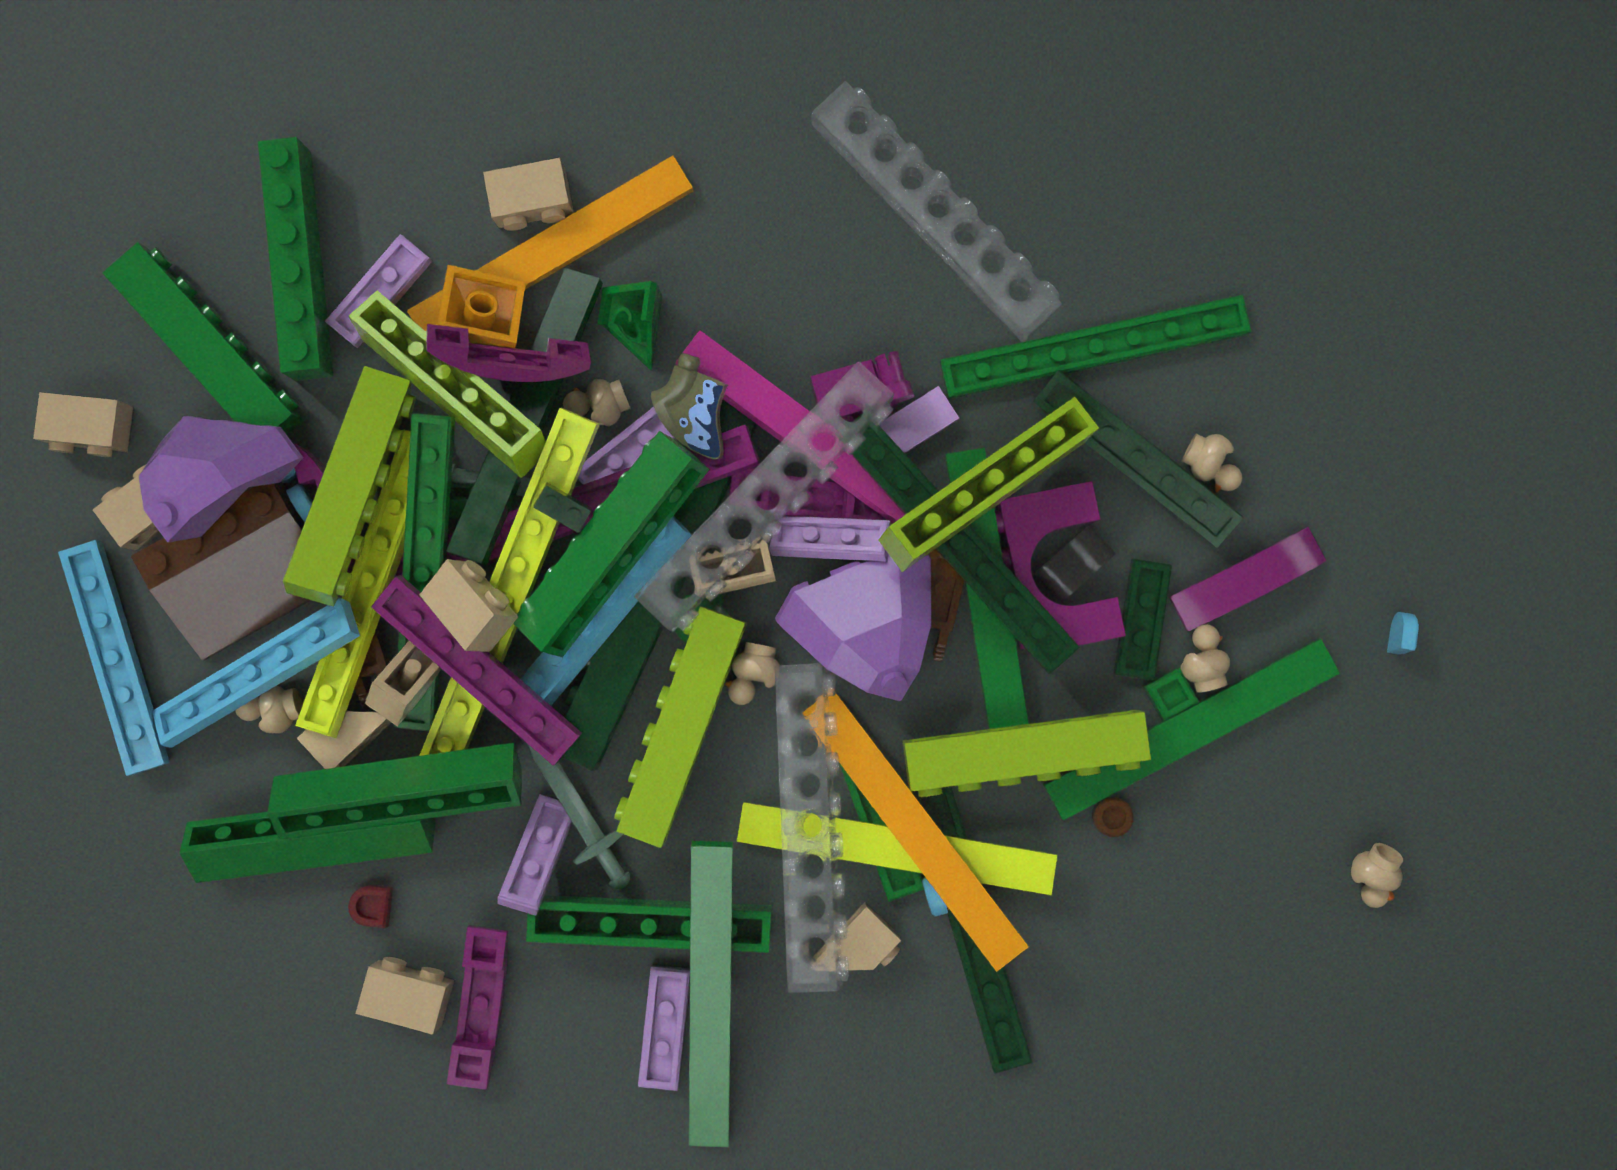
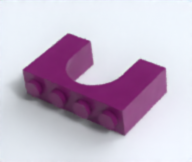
[995,481,1126,656]

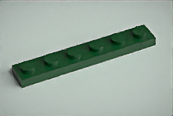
[1033,370,1243,548]

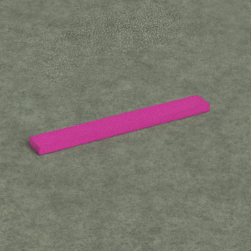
[675,330,905,524]

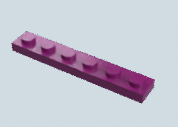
[371,575,582,766]

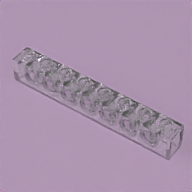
[812,81,1062,342]
[634,361,894,632]
[775,663,849,993]

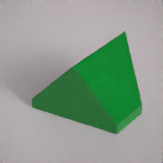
[597,281,662,371]

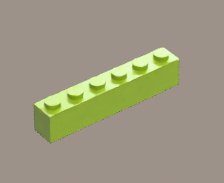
[348,290,546,478]
[283,366,416,607]
[878,397,1099,572]
[614,606,747,848]
[902,710,1151,797]

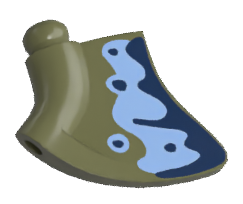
[651,353,728,460]

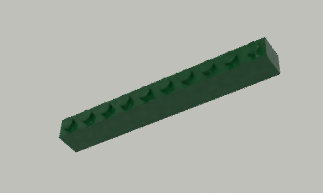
[563,400,757,771]

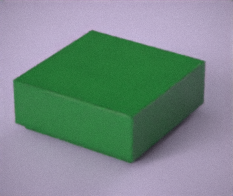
[1143,668,1199,721]

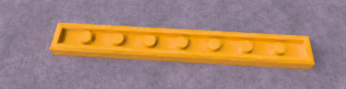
[407,155,694,331]
[802,689,1029,972]

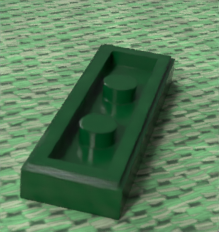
[1114,559,1172,681]

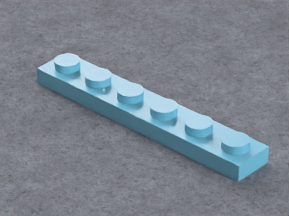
[521,516,693,706]
[58,540,170,776]
[152,598,360,748]

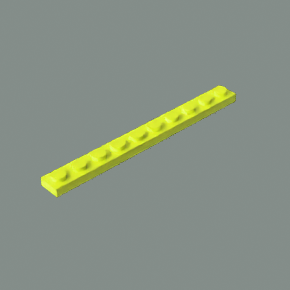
[419,408,600,756]

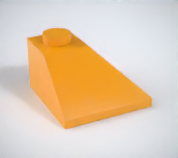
[437,265,526,348]

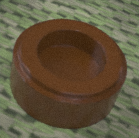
[1092,797,1134,837]

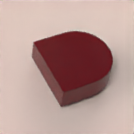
[348,885,393,928]

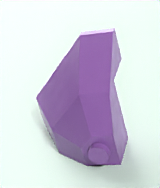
[139,416,303,543]
[775,554,931,701]

